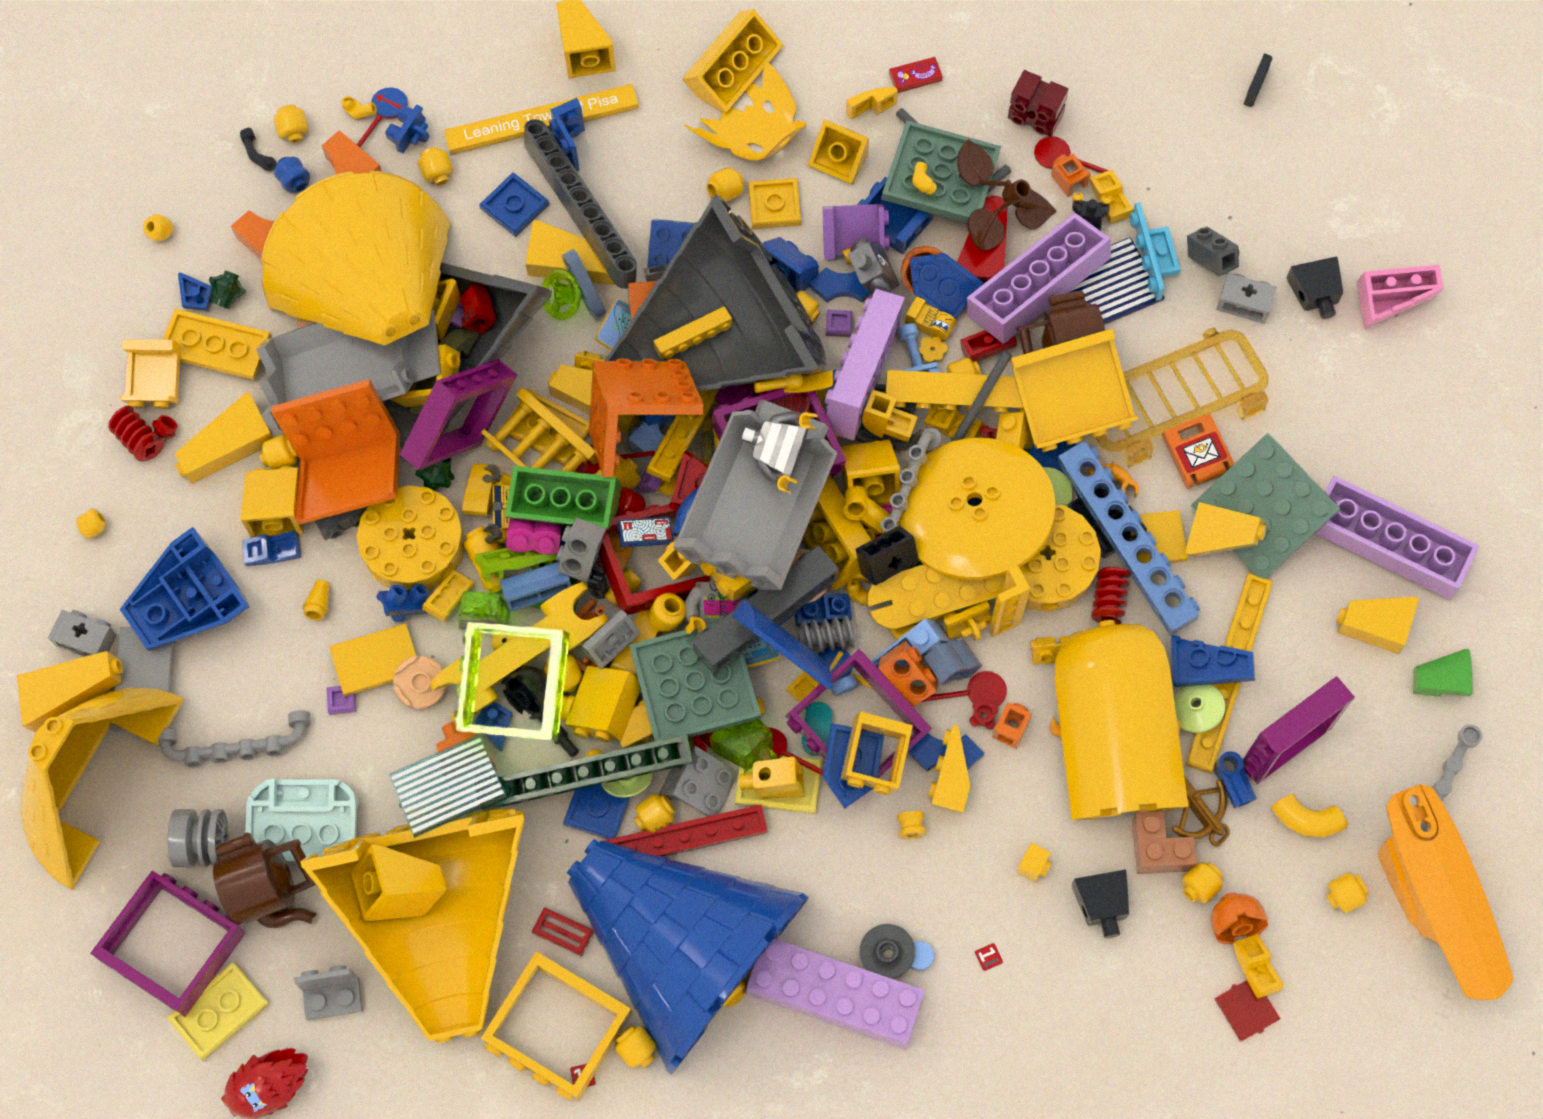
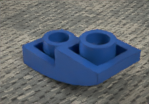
[795,593,852,627]

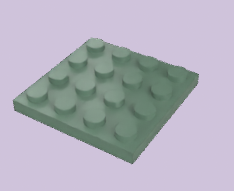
[881,120,1001,223]
[1191,433,1342,579]
[629,622,761,741]

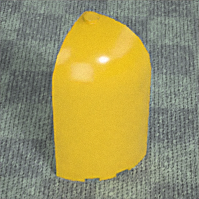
[1055,620,1188,820]

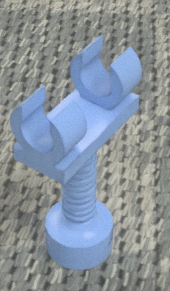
[897,323,940,373]

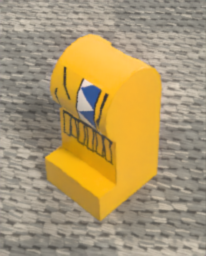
[905,296,957,341]

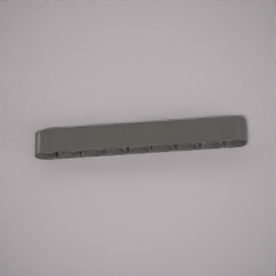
[524,119,637,289]

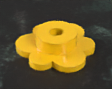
[919,337,948,363]

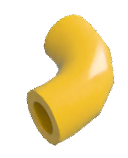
[1271,794,1347,838]

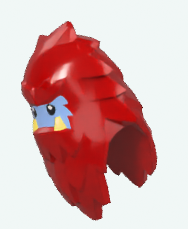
[221,1048,308,1119]

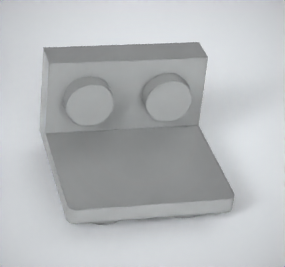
[577,607,640,669]
[659,746,737,816]
[294,965,363,1021]

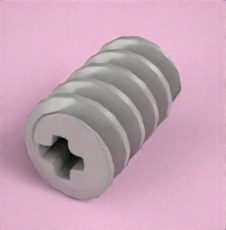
[798,616,855,652]

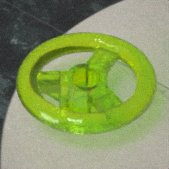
[542,270,581,320]

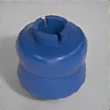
[274,156,310,193]

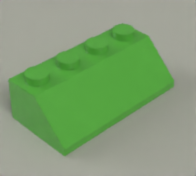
[505,466,622,530]

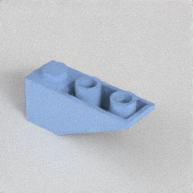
[871,619,949,674]

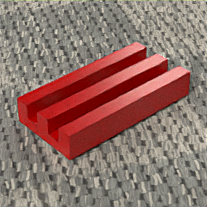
[532,907,594,957]

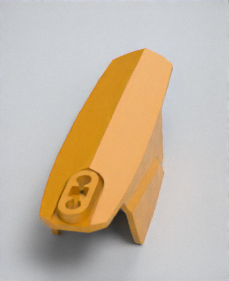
[1378,784,1514,1000]

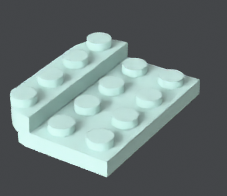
[245,779,359,862]

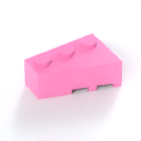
[1357,265,1443,329]

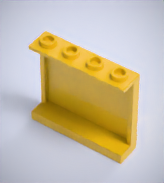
[1010,328,1138,452]

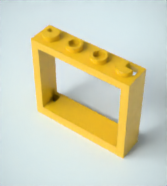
[481,951,633,1101]

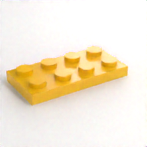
[162,309,272,381]

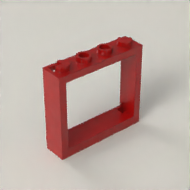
[599,502,710,615]

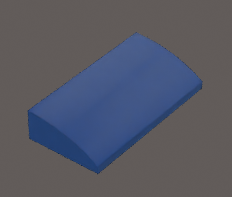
[732,599,833,690]

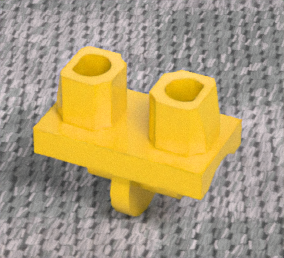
[943,601,992,641]

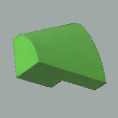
[1413,649,1473,697]

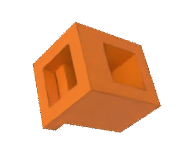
[992,702,1032,749]

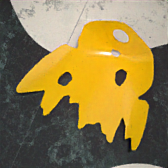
[684,62,807,161]

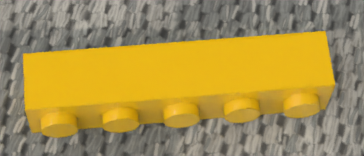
[653,306,732,360]

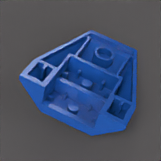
[120,527,250,651]

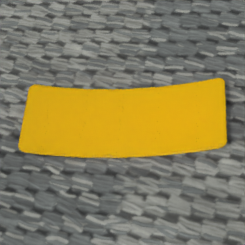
[784,370,833,393]

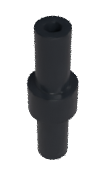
[538,712,579,758]

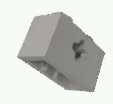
[1216,273,1277,324]
[48,610,117,657]

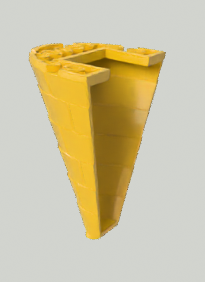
[261,170,451,346]
[21,688,185,890]
[300,808,525,1043]

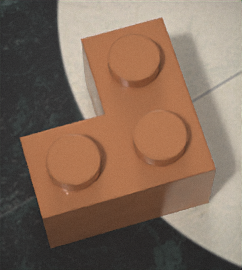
[1132,811,1197,874]

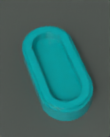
[802,702,833,756]

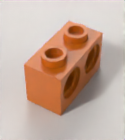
[878,641,938,707]

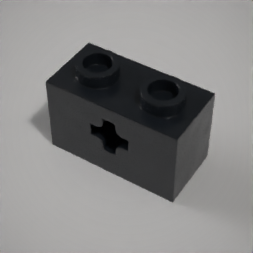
[855,525,919,586]

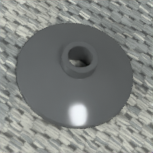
[859,924,915,979]

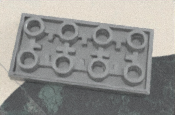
[111,627,174,732]

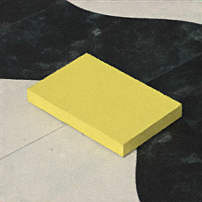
[735,752,822,814]
[167,962,269,1061]

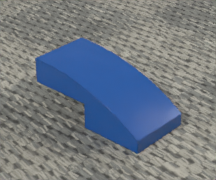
[242,530,301,566]

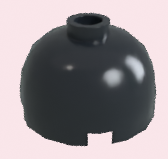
[501,665,555,720]

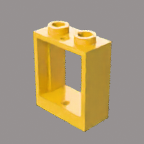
[390,344,460,407]
[840,711,913,795]

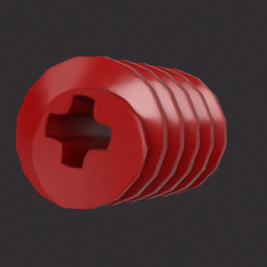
[108,405,164,462]
[1091,567,1131,625]

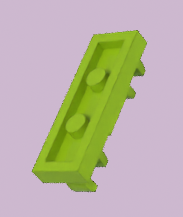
[475,548,558,582]

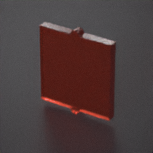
[1214,980,1280,1042]

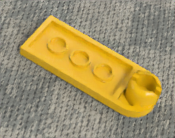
[866,564,1005,629]

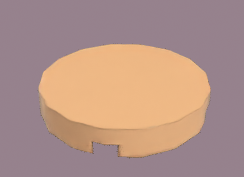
[393,656,446,709]

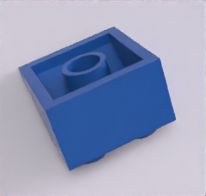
[763,237,819,293]

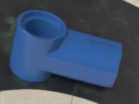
[1214,751,1257,808]

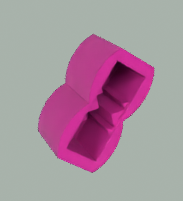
[506,518,563,555]

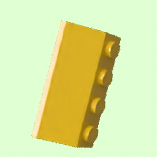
[682,9,783,113]
[802,475,871,590]

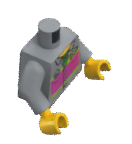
[685,575,750,634]

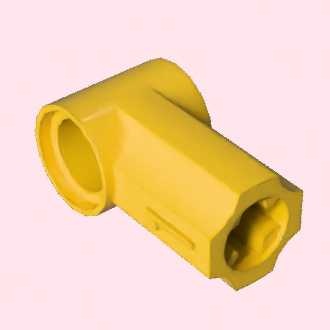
[844,486,890,534]

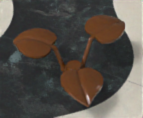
[957,139,1056,250]

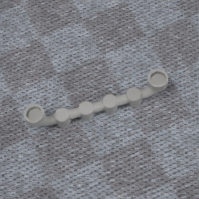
[881,428,943,534]
[158,710,310,767]
[1420,724,1482,832]

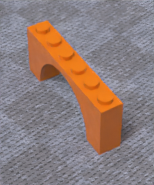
[231,130,382,260]

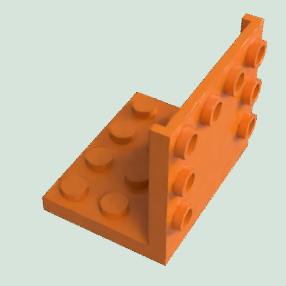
[588,358,704,478]
[271,379,401,525]

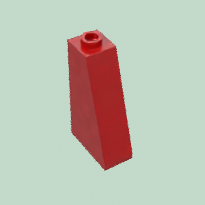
[957,196,1008,284]

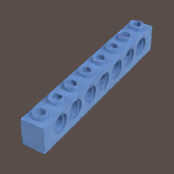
[1058,440,1200,636]

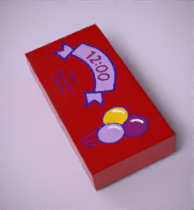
[889,57,943,93]

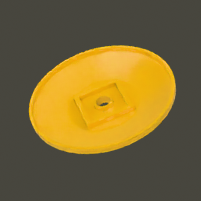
[898,438,1055,580]

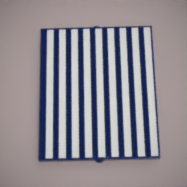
[1068,237,1165,325]

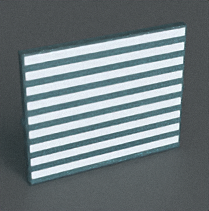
[389,734,507,838]

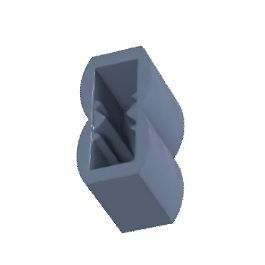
[924,638,982,685]

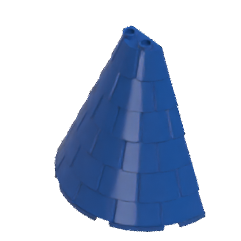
[567,839,809,1075]

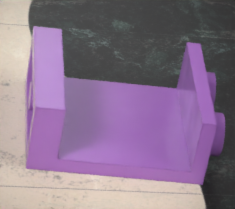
[822,204,889,259]

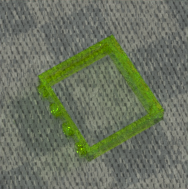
[454,622,569,741]

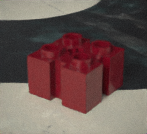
[1008,70,1069,136]

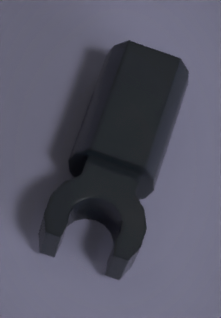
[587,566,609,599]

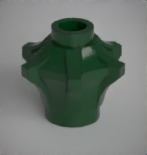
[209,270,246,309]
[415,458,455,491]

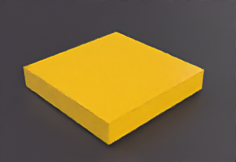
[748,178,801,229]
[1130,510,1189,563]

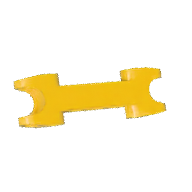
[429,582,609,723]

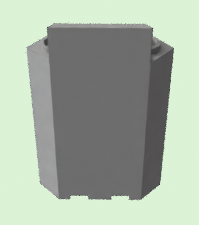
[256,308,441,437]
[673,400,837,590]

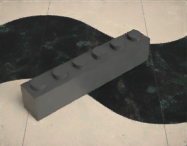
[693,546,839,675]

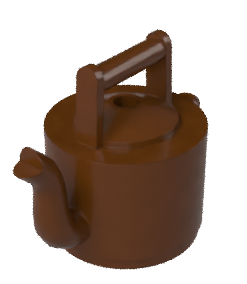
[1016,291,1105,354]
[213,832,317,928]

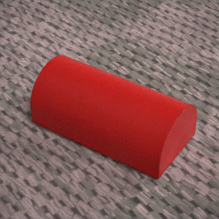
[960,330,1017,362]

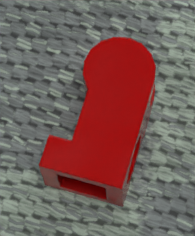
[460,283,496,334]

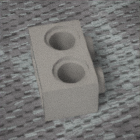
[556,517,606,583]

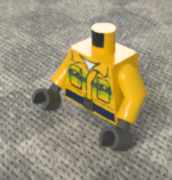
[482,464,512,544]

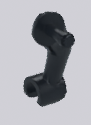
[240,127,276,171]

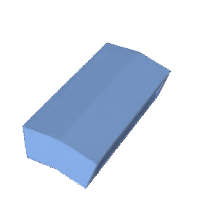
[500,562,571,612]

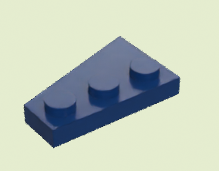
[1171,635,1255,687]

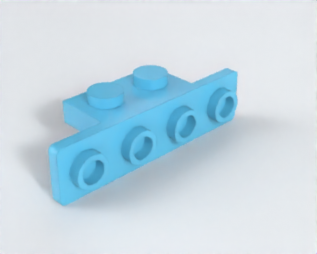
[1130,203,1181,301]

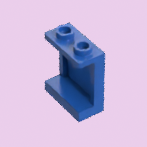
[857,177,933,255]

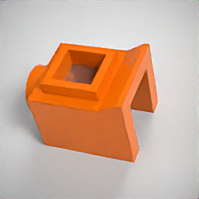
[1051,153,1091,197]

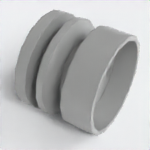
[168,809,229,867]

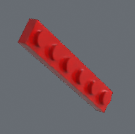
[603,805,768,857]

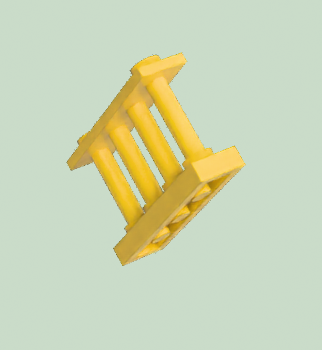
[481,387,598,472]

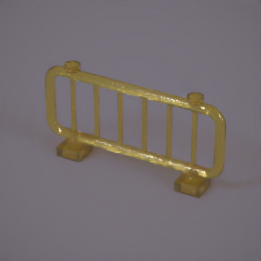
[1095,328,1269,468]

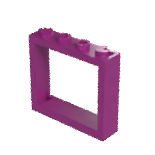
[400,359,517,470]
[711,388,846,476]
[785,648,932,778]
[1243,676,1355,785]
[90,870,246,1017]

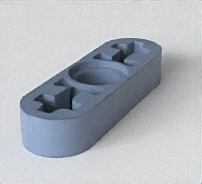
[562,249,606,319]

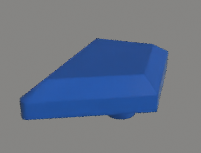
[178,272,212,311]
[475,702,512,751]

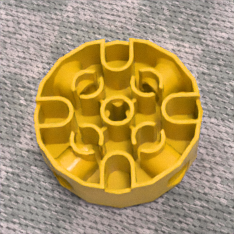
[356,485,465,590]
[1003,504,1101,612]

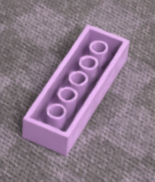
[967,213,1111,344]
[824,289,905,441]
[1316,476,1479,600]
[746,939,925,1049]

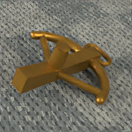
[1172,775,1230,847]

